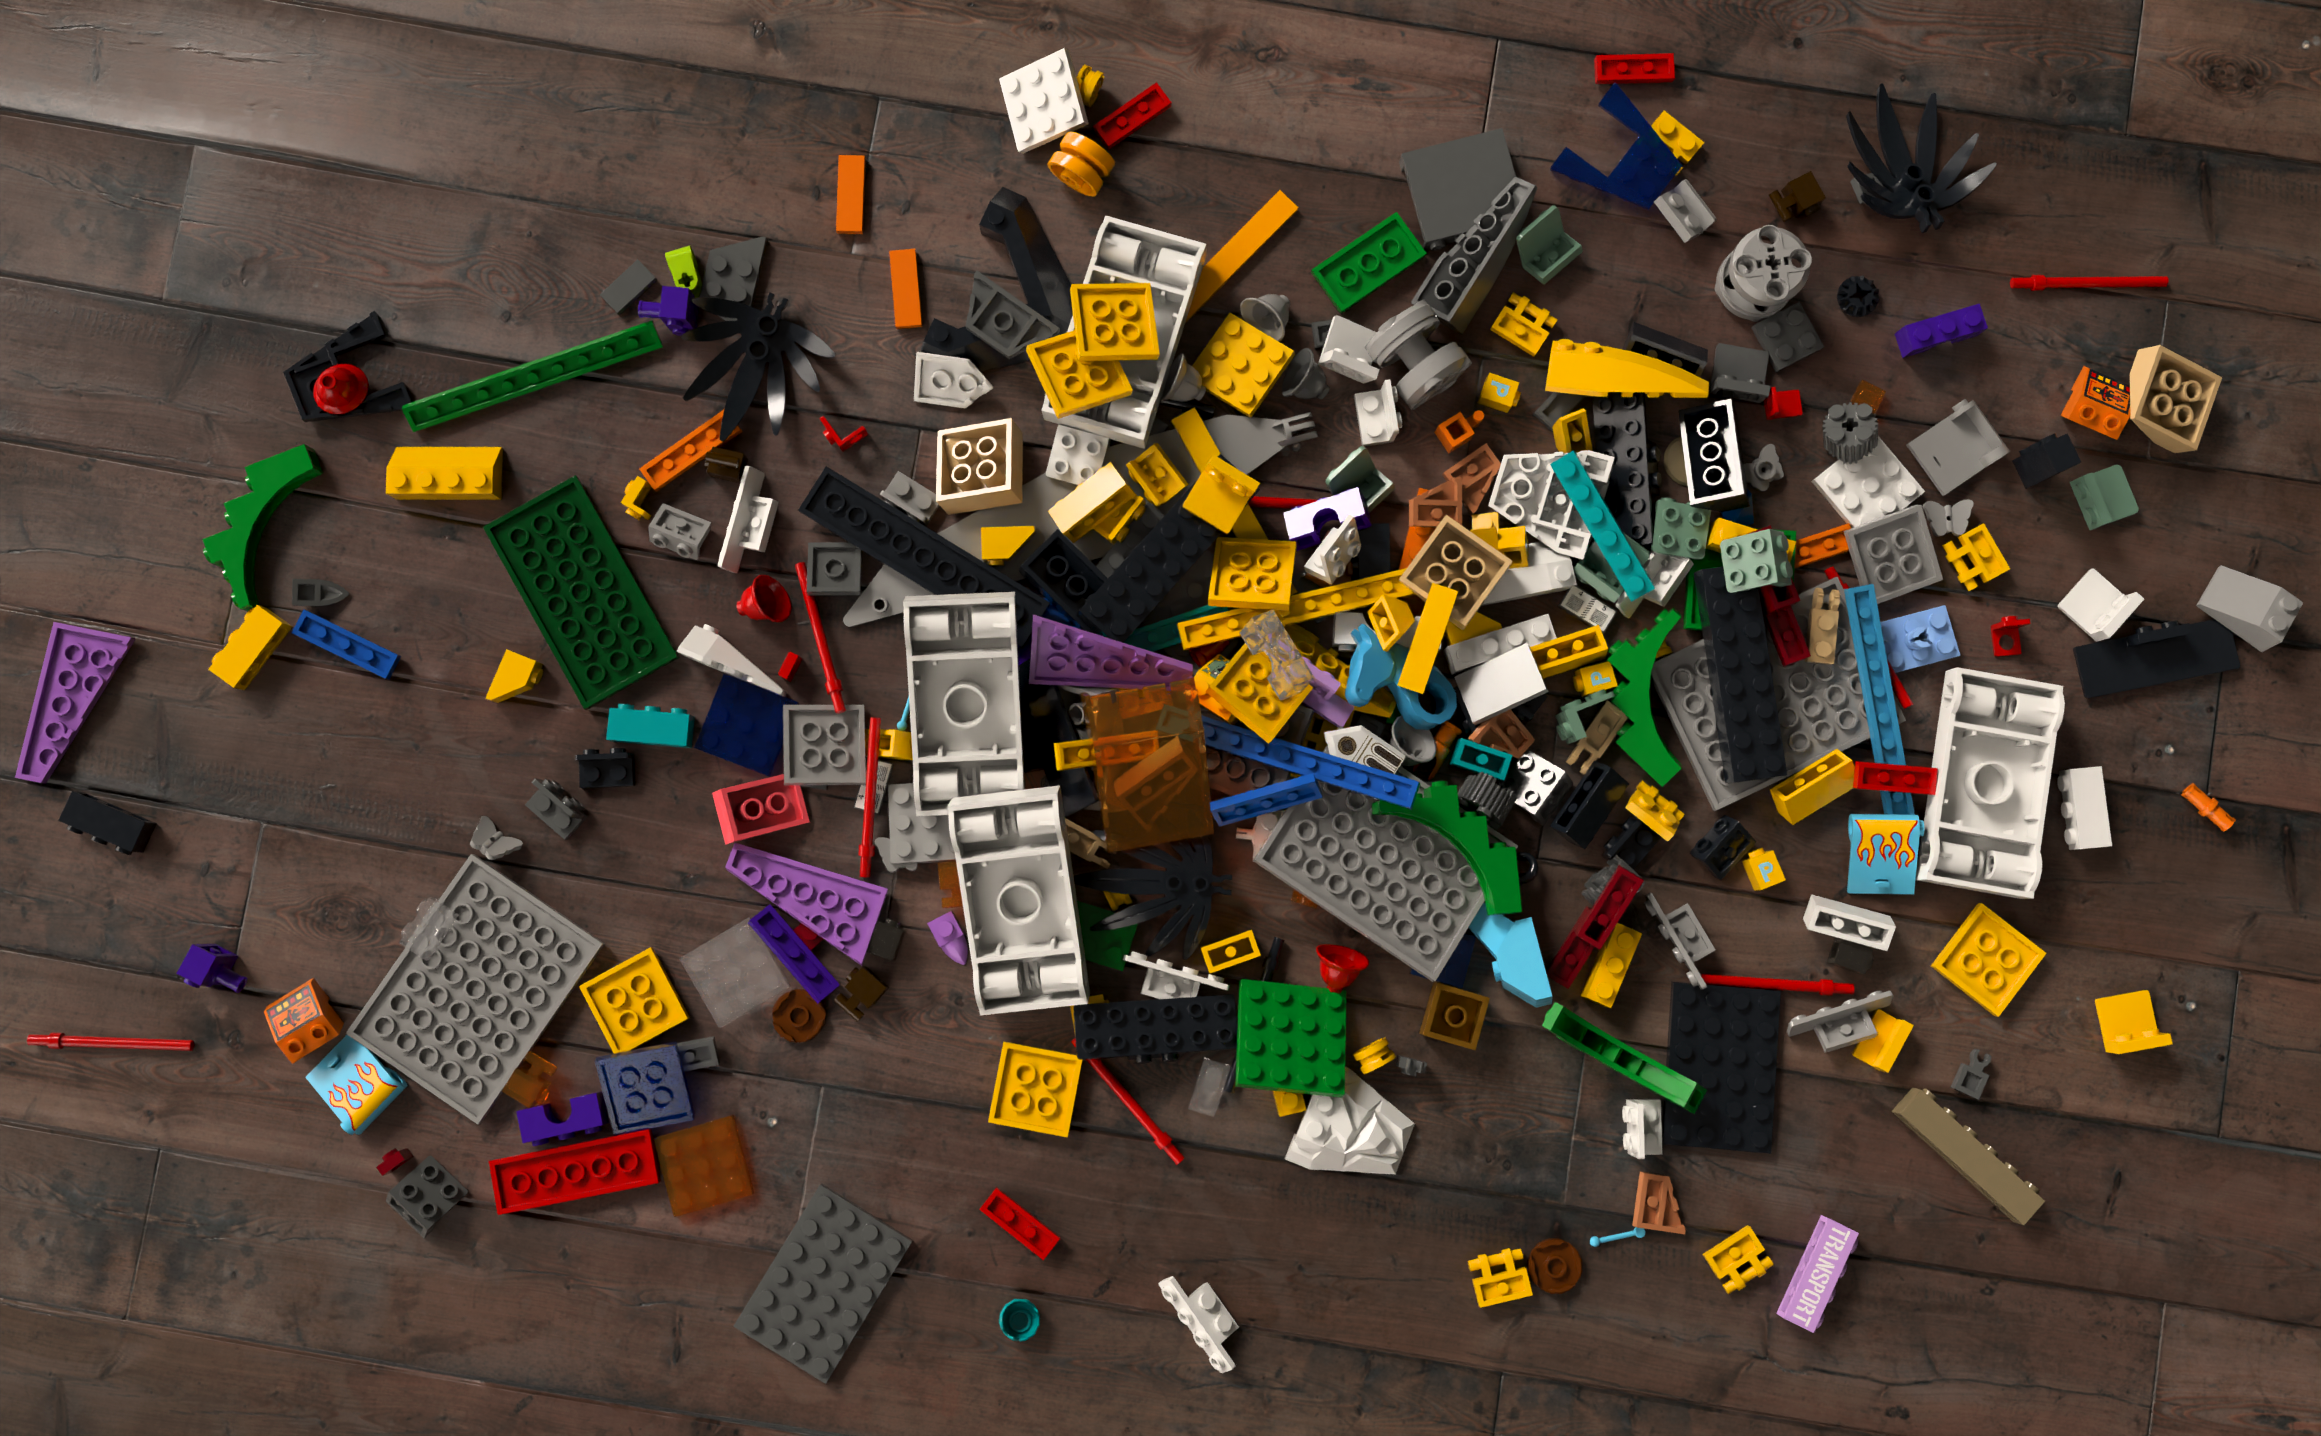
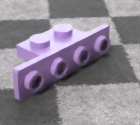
[1267,649,1354,727]

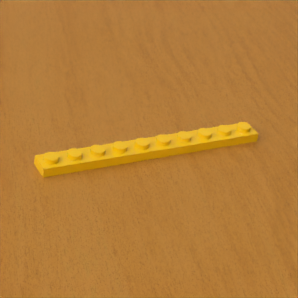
[1177,568,1416,650]

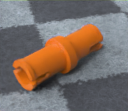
[2181,783,2236,832]

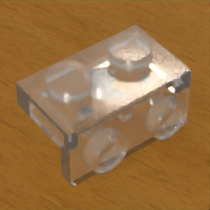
[399,897,459,961]

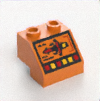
[2061,366,2130,440]
[264,978,344,1064]

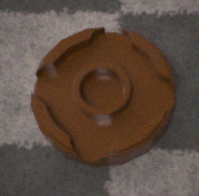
[772,989,827,1043]
[1527,1238,1582,1294]

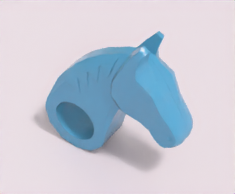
[1345,624,1457,730]

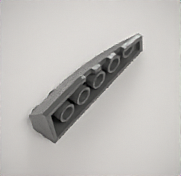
[1411,177,1537,334]

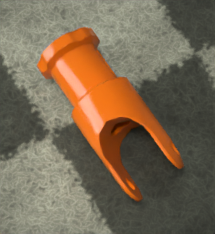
[1413,721,1462,781]

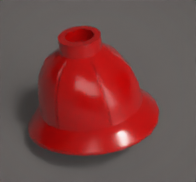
[313,364,369,414]
[737,575,791,622]
[1316,944,1369,993]

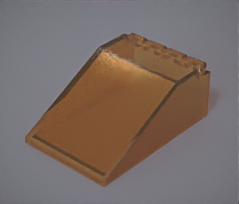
[1080,674,1214,853]

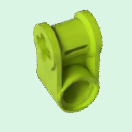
[665,245,702,298]

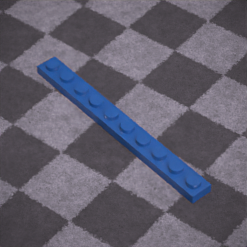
[1156,704,1420,810]

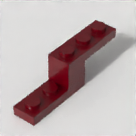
[1745,525,1811,667]
[1546,865,1644,989]

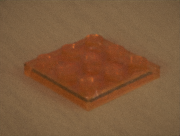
[653,1115,754,1217]

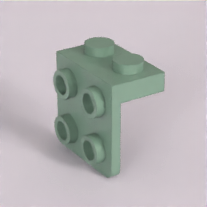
[1516,205,1583,284]
[1325,446,1395,513]
[2070,465,2139,530]
[1651,498,1711,560]
[1720,529,1793,593]
[1573,532,1650,603]
[1555,689,1615,745]

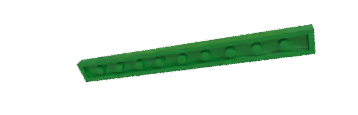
[402,320,663,432]

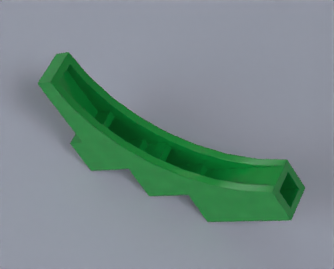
[202,444,323,611]
[1607,607,1682,787]
[1372,781,1522,915]
[1542,1002,1707,1114]

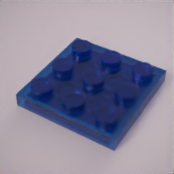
[694,674,799,777]
[595,1041,695,1136]

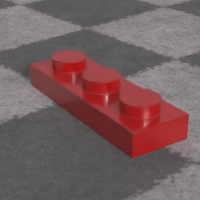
[1594,53,1675,84]
[1093,82,1172,150]
[1853,761,1938,795]
[979,1187,1061,1260]

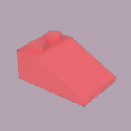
[712,774,810,845]

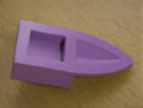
[927,911,968,965]

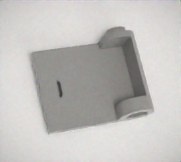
[1906,399,2010,496]

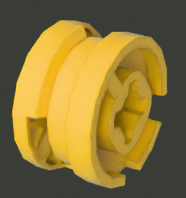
[1076,65,1105,107]
[1353,1037,1396,1074]

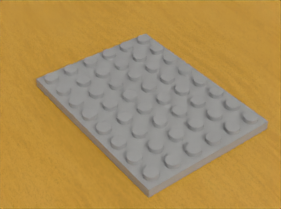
[1650,577,1906,811]
[1253,726,1518,982]
[346,854,605,1124]

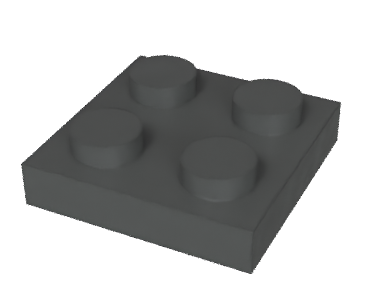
[1751,302,1824,373]
[806,542,862,596]

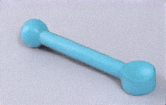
[897,696,910,731]
[1590,1227,1645,1247]

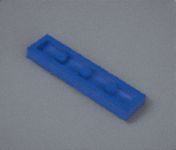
[291,610,401,680]
[1210,773,1323,827]

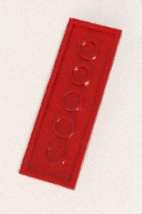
[489,1128,661,1215]

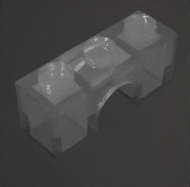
[1240,610,1315,701]

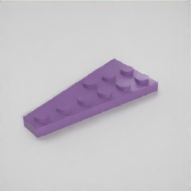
[1029,615,1193,692]
[15,622,136,784]
[726,843,888,966]

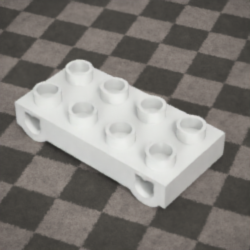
[1041,215,1207,449]
[903,592,1025,816]
[1915,667,2065,899]
[948,785,1090,1015]

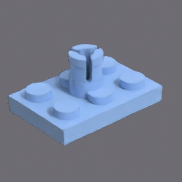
[1880,605,1960,673]

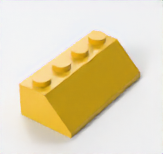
[386,447,503,500]

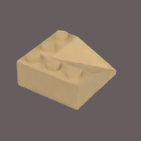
[2130,345,2222,453]
[936,418,1023,515]
[1399,515,1512,630]

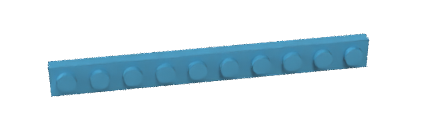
[1844,584,1920,846]

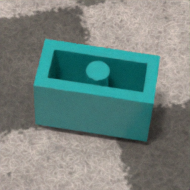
[1449,738,1513,781]

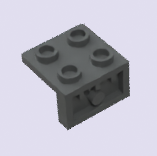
[1709,343,1770,403]
[1497,749,1574,826]
[525,778,588,840]
[386,1156,468,1239]

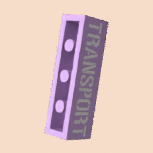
[1776,1215,1859,1333]

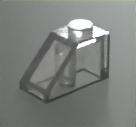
[1188,1057,1230,1117]

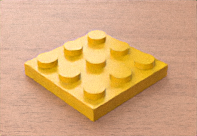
[1070,283,1160,361]
[1192,313,1295,418]
[1026,330,1133,419]
[1208,537,1296,611]
[1205,636,1313,744]
[1931,903,2046,1017]
[579,947,690,1058]
[988,1041,1082,1137]

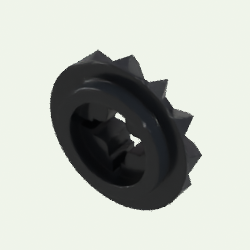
[1837,275,1880,317]

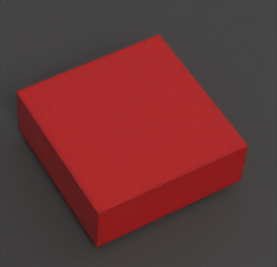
[778,651,803,682]

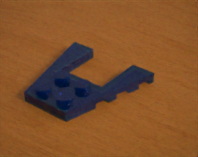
[1550,82,1682,210]

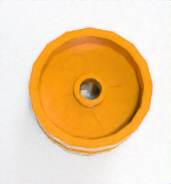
[1048,132,1115,197]

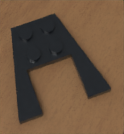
[283,311,413,422]

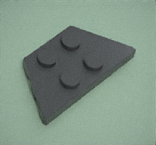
[699,237,768,321]
[966,270,1060,359]

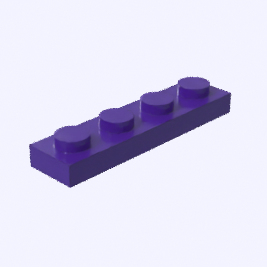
[748,904,840,1004]

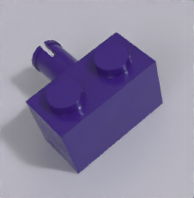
[638,286,699,336]
[176,944,248,993]

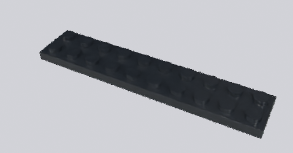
[798,466,1051,649]

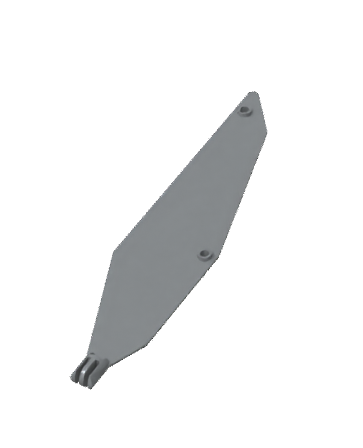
[843,412,1318,627]

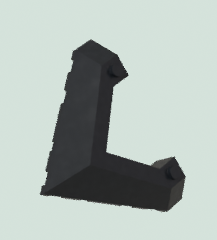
[920,187,1073,373]

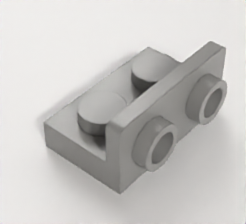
[1654,179,1717,243]
[879,471,940,527]
[648,503,711,560]

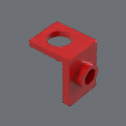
[1764,387,1803,420]
[819,415,868,452]
[1990,616,2031,657]

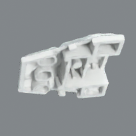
[1488,450,1615,560]
[1285,1066,1415,1174]

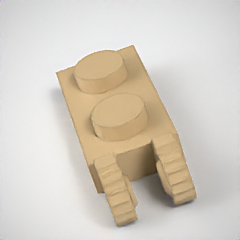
[1805,588,1840,665]
[1566,700,1628,775]
[1065,818,1118,869]

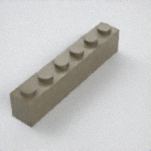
[1891,1088,2045,1225]

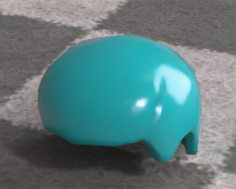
[999,1299,1040,1342]

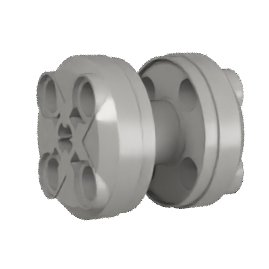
[1715,225,1812,322]
[1365,299,1472,410]

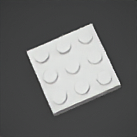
[999,48,1089,154]
[1811,436,1925,528]

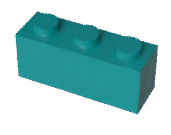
[606,704,695,748]

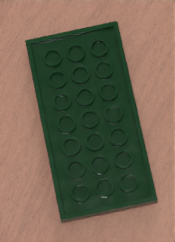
[483,475,680,710]

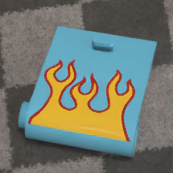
[1847,814,1924,894]
[306,1035,407,1135]

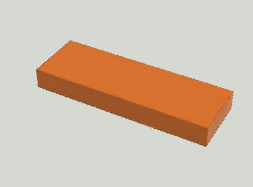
[836,155,866,234]
[889,249,922,329]
[1795,523,1851,569]

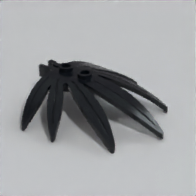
[1846,83,1997,233]
[681,292,836,441]
[1073,808,1232,960]

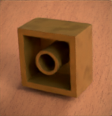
[1419,982,1490,1050]

